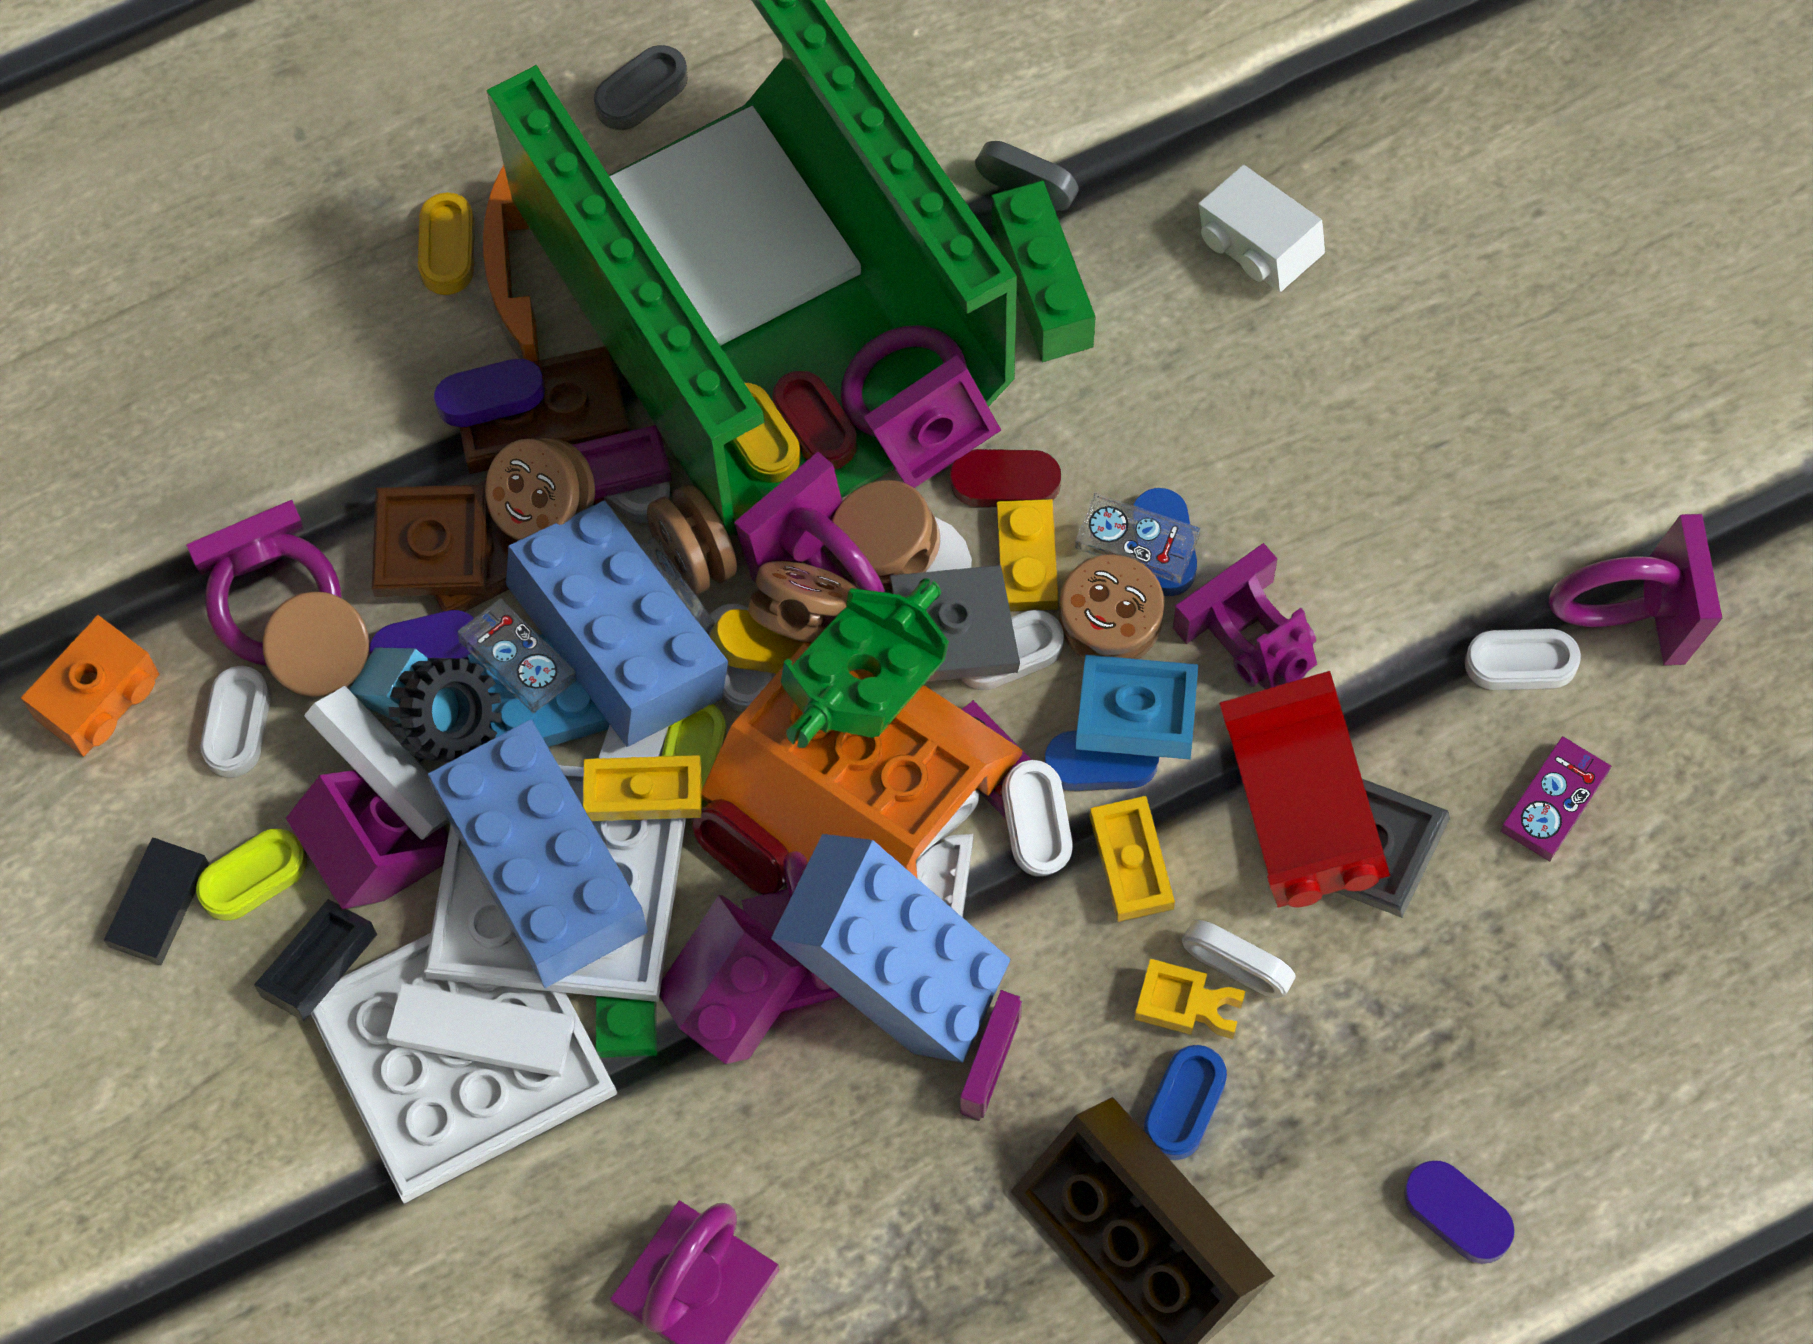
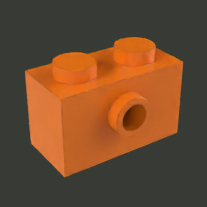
[21,615,160,757]

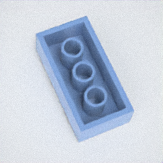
[506,500,728,747]
[428,719,648,988]
[771,834,1011,1063]

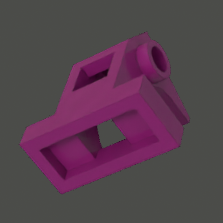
[1173,543,1317,689]

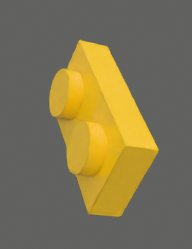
[997,499,1058,612]
[583,755,701,821]
[1090,796,1175,922]

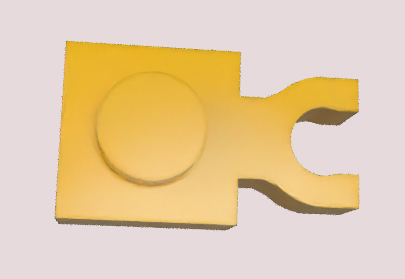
[1134,959,1245,1039]

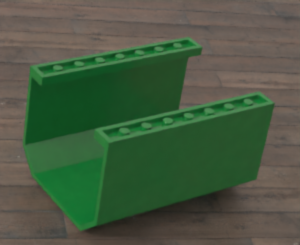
[486,0,1017,535]

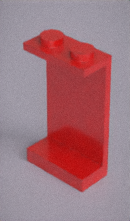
[1219,671,1391,908]

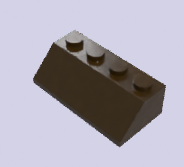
[1010,1097,1275,1344]

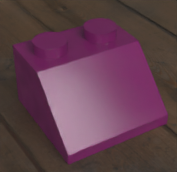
[285,770,449,909]
[659,895,809,1064]

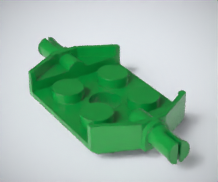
[781,578,949,748]

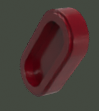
[772,371,857,469]
[951,449,1061,508]
[693,799,789,895]

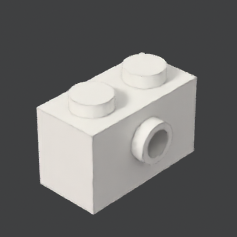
[1199,165,1325,292]

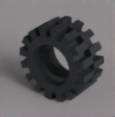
[389,658,502,762]

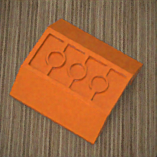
[701,642,1023,879]

